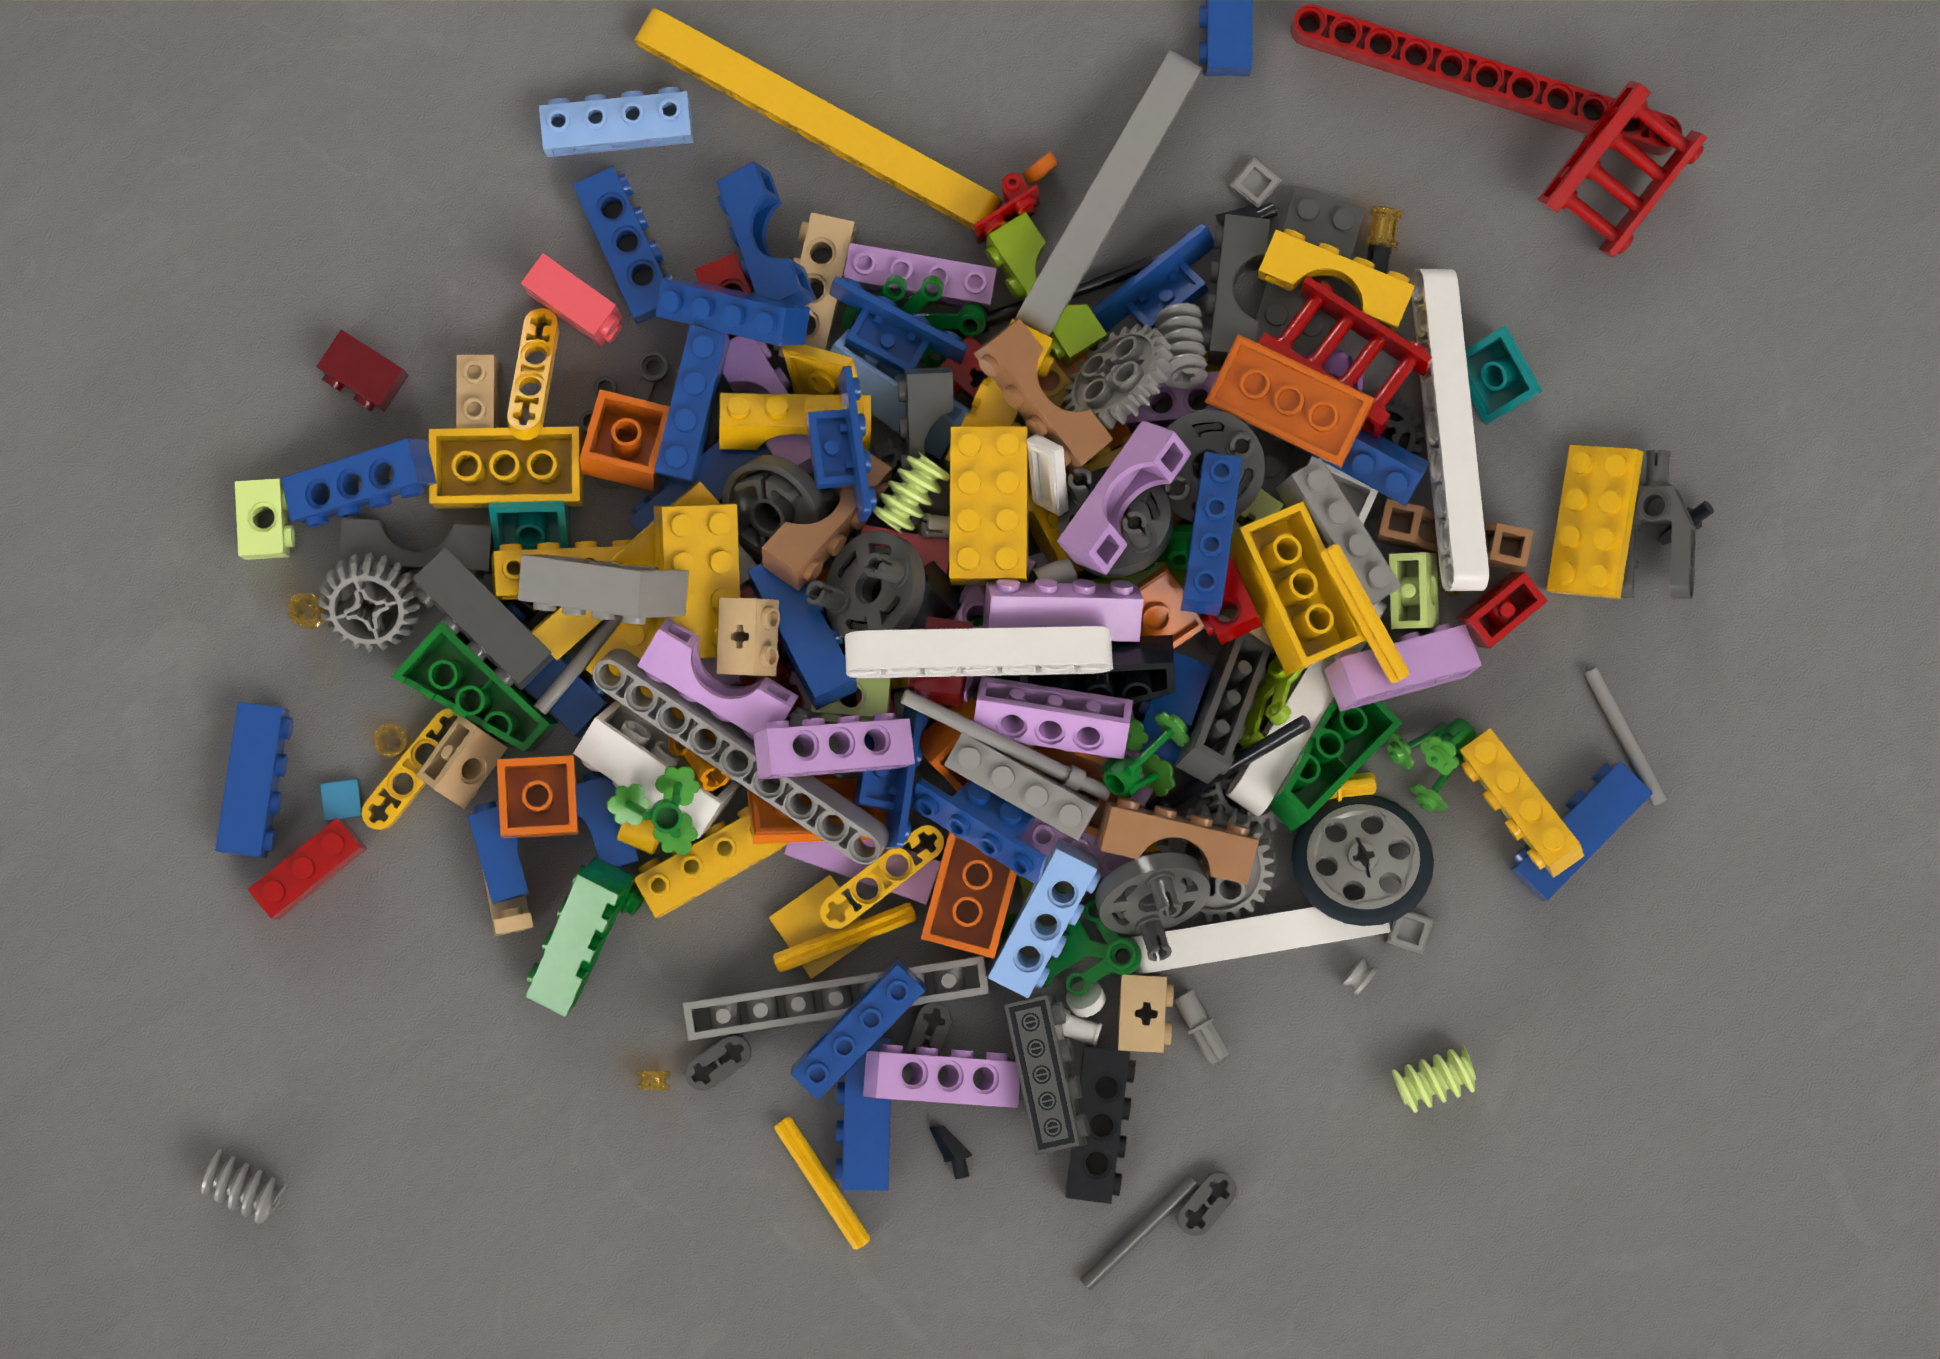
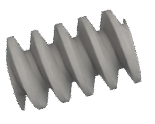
[1154,303,1208,390]
[201,1148,287,1224]

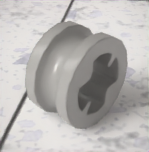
[1342,957,1378,995]

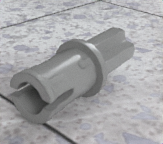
[1173,989,1228,1064]

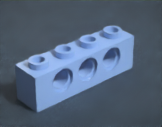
[988,838,1102,998]

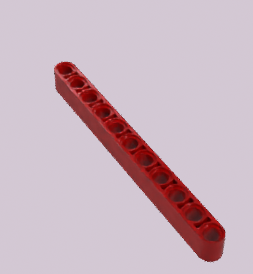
[1291,4,1682,156]

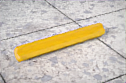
[1320,544,1409,683]
[773,903,917,972]
[774,1117,870,1250]

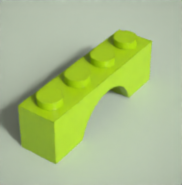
[985,212,1107,367]

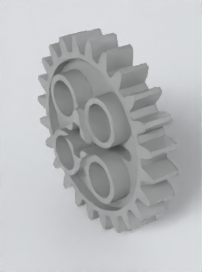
[1063,324,1173,430]
[1154,804,1276,923]

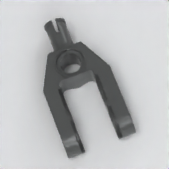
[1621,450,1696,599]

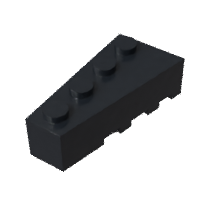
[1020,635,1175,703]

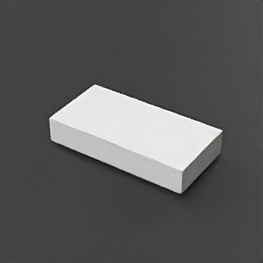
[1027,434,1069,516]

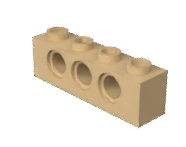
[773,212,856,364]

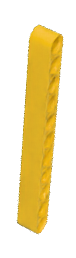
[634,8,1003,231]

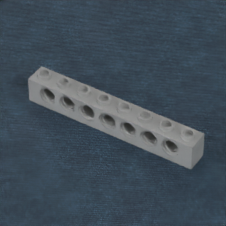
[683,956,989,1041]

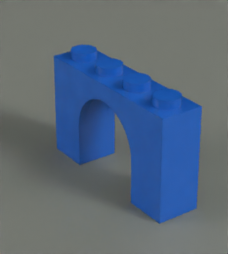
[467,772,639,905]

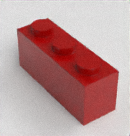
[248,818,367,920]

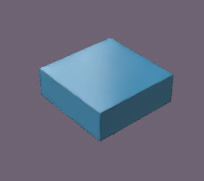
[320,779,363,821]

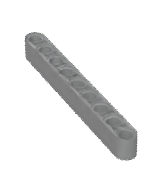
[1015,50,1203,336]
[592,648,889,865]

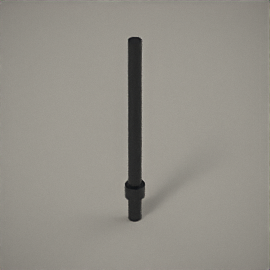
[941,256,1153,337]
[1144,715,1311,811]

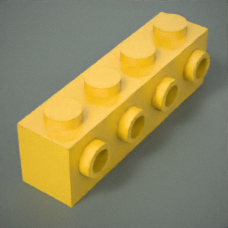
[491,540,631,600]
[1460,728,1584,878]
[634,806,788,919]

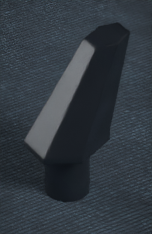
[1216,202,1278,226]
[1658,501,1714,545]
[929,1126,972,1179]

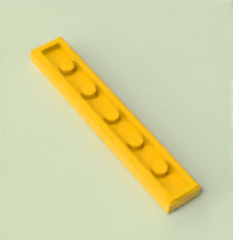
[530,480,720,660]

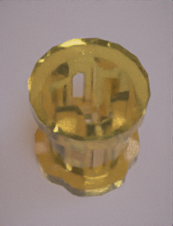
[1365,206,1403,251]
[288,593,324,629]

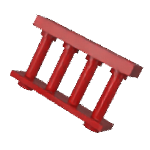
[1537,81,1707,258]
[1257,276,1432,439]

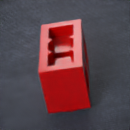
[1186,553,1263,645]

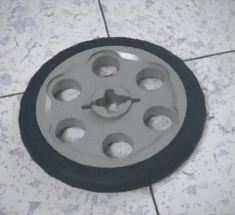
[1291,795,1434,926]

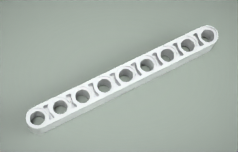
[1411,269,1489,591]

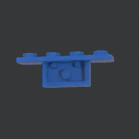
[1092,223,1214,332]
[829,276,968,374]
[806,366,877,522]
[853,705,928,850]
[912,779,1046,884]

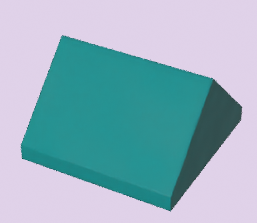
[1465,325,1543,425]
[489,501,571,551]

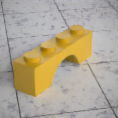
[1258,229,1415,333]
[719,393,871,452]

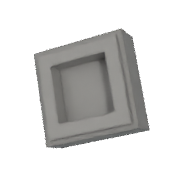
[1229,157,1282,209]
[1385,911,1434,955]

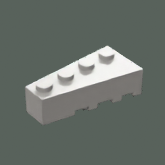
[518,554,689,624]

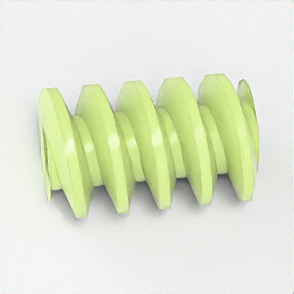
[872,450,950,535]
[1392,1045,1476,1113]

